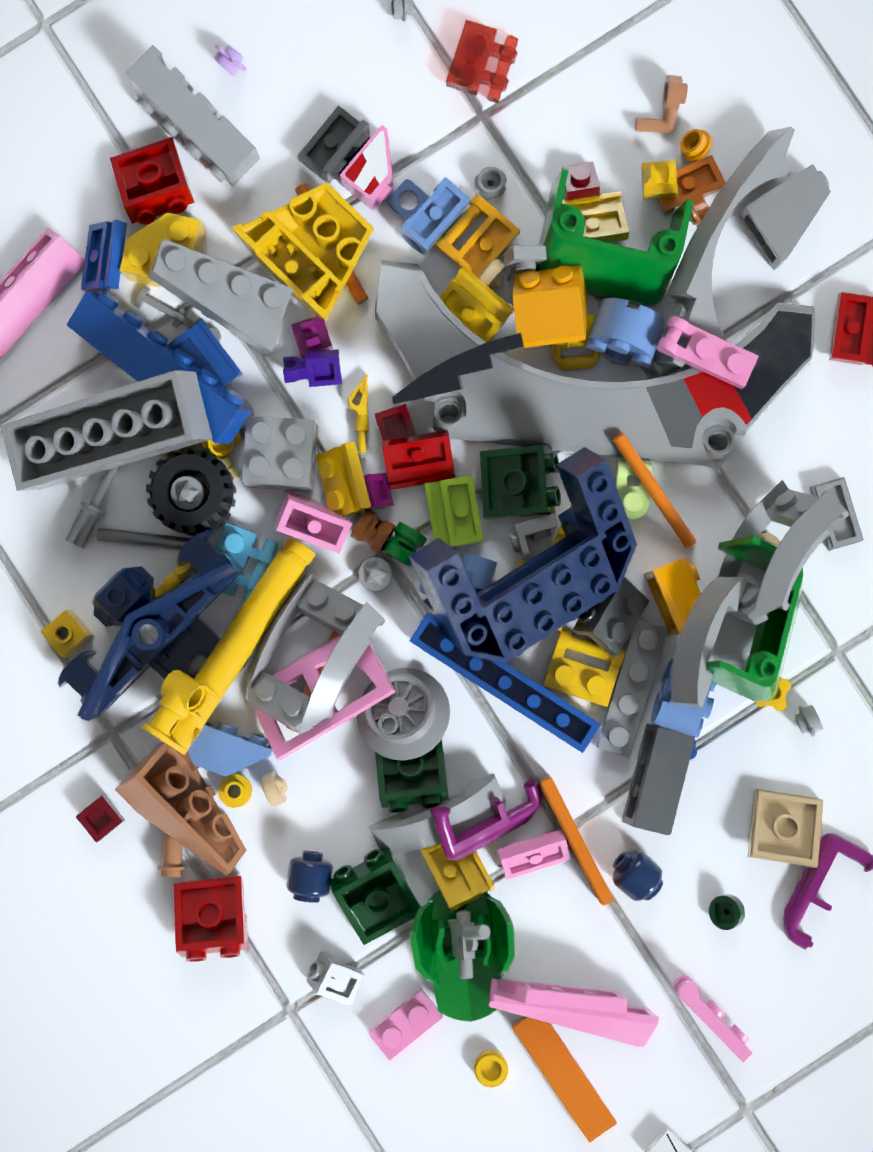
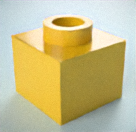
[40,610,94,657]

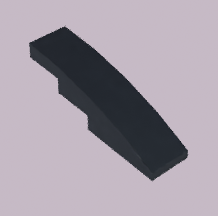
[392,333,524,404]

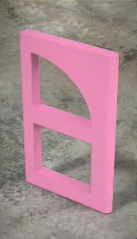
[253,634,396,761]

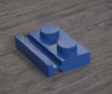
[81,219,127,293]
[168,319,243,388]

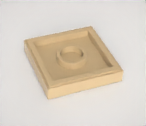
[747,789,824,868]

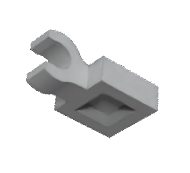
[504,245,547,282]

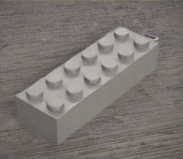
[0,370,212,491]

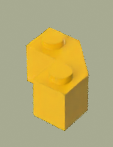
[119,213,207,288]

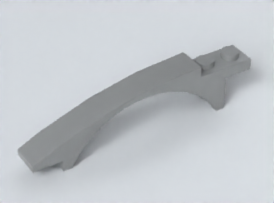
[653,126,795,368]

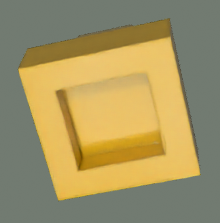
[641,161,678,200]

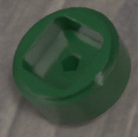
[709,894,745,930]

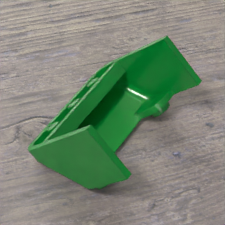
[535,169,693,307]
[706,535,803,701]

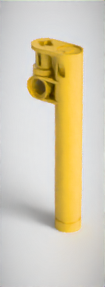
[140,537,316,755]

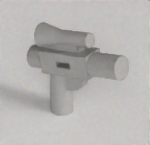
[448,911,490,979]

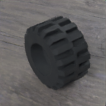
[146,448,236,536]

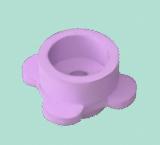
[214,44,247,76]

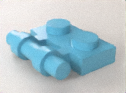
[216,522,279,602]

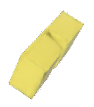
[222,457,241,478]

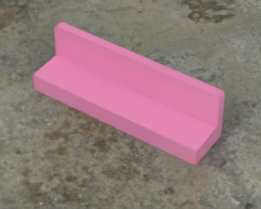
[0,228,85,359]

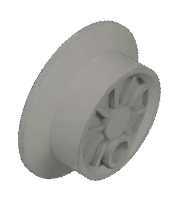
[357,668,450,760]

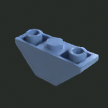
[188,721,274,777]

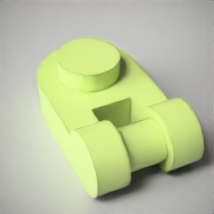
[615,459,652,520]

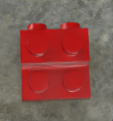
[110,137,195,225]
[173,876,249,962]

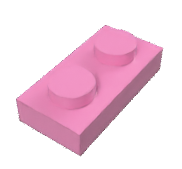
[497,829,571,880]
[368,988,443,1061]

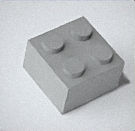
[241,415,318,492]

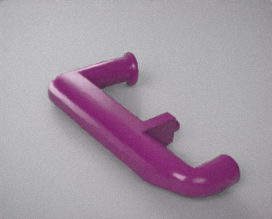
[430,779,542,861]
[783,833,873,950]

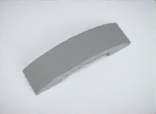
[671,577,748,708]
[369,773,506,854]

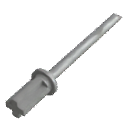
[65,466,120,548]

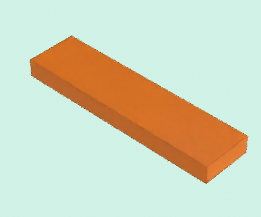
[538,774,614,906]
[512,1016,618,1143]

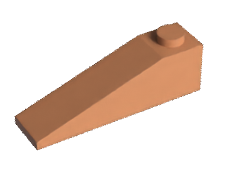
[114,742,247,875]

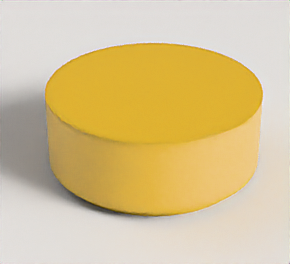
[474,1050,508,1087]

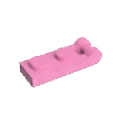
[656,316,759,389]
[674,975,753,1063]

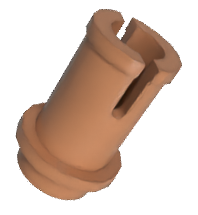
[157,835,185,877]

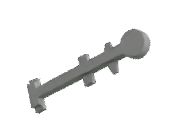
[134,286,222,342]

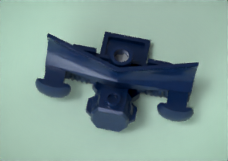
[57,529,247,721]

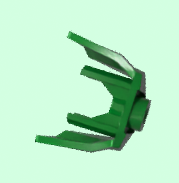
[410,890,515,1022]

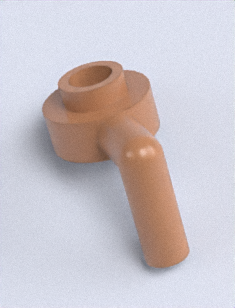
[634,75,688,134]

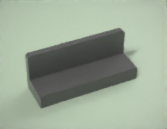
[622,723,695,835]

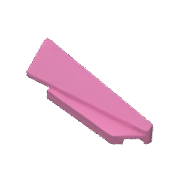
[488,978,659,1047]

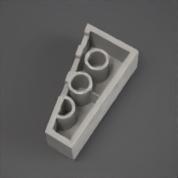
[125,45,260,186]
[148,239,293,356]

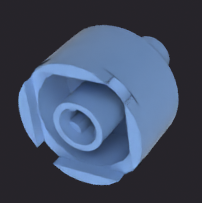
[586,298,665,367]
[651,659,716,738]

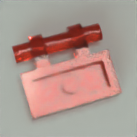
[446,20,519,103]

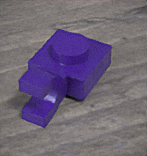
[283,349,342,387]

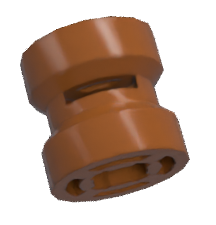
[350,510,396,554]

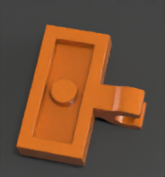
[657,155,726,227]

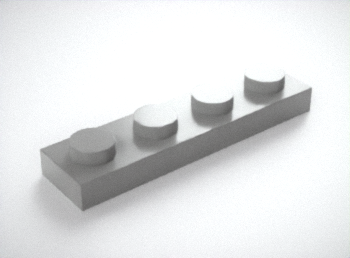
[596,620,668,758]

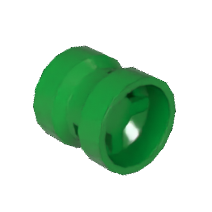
[382,521,428,567]

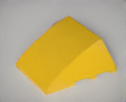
[232,182,374,322]

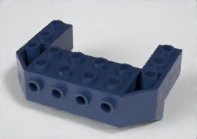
[409,447,637,663]

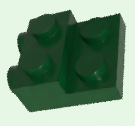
[480,444,561,519]
[375,739,449,813]
[330,848,422,945]

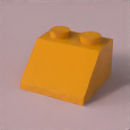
[512,265,588,349]
[644,557,701,636]

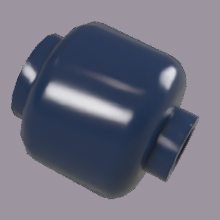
[286,850,333,903]
[612,850,663,901]

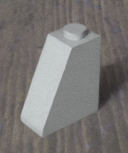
[739,164,831,271]

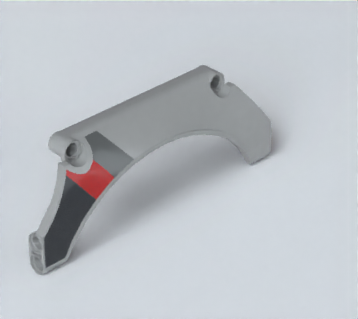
[375,260,815,468]

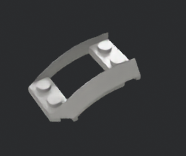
[718,479,850,625]
[246,573,385,734]

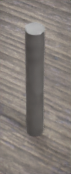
[96,528,190,550]

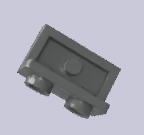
[297,105,370,184]
[573,577,650,656]

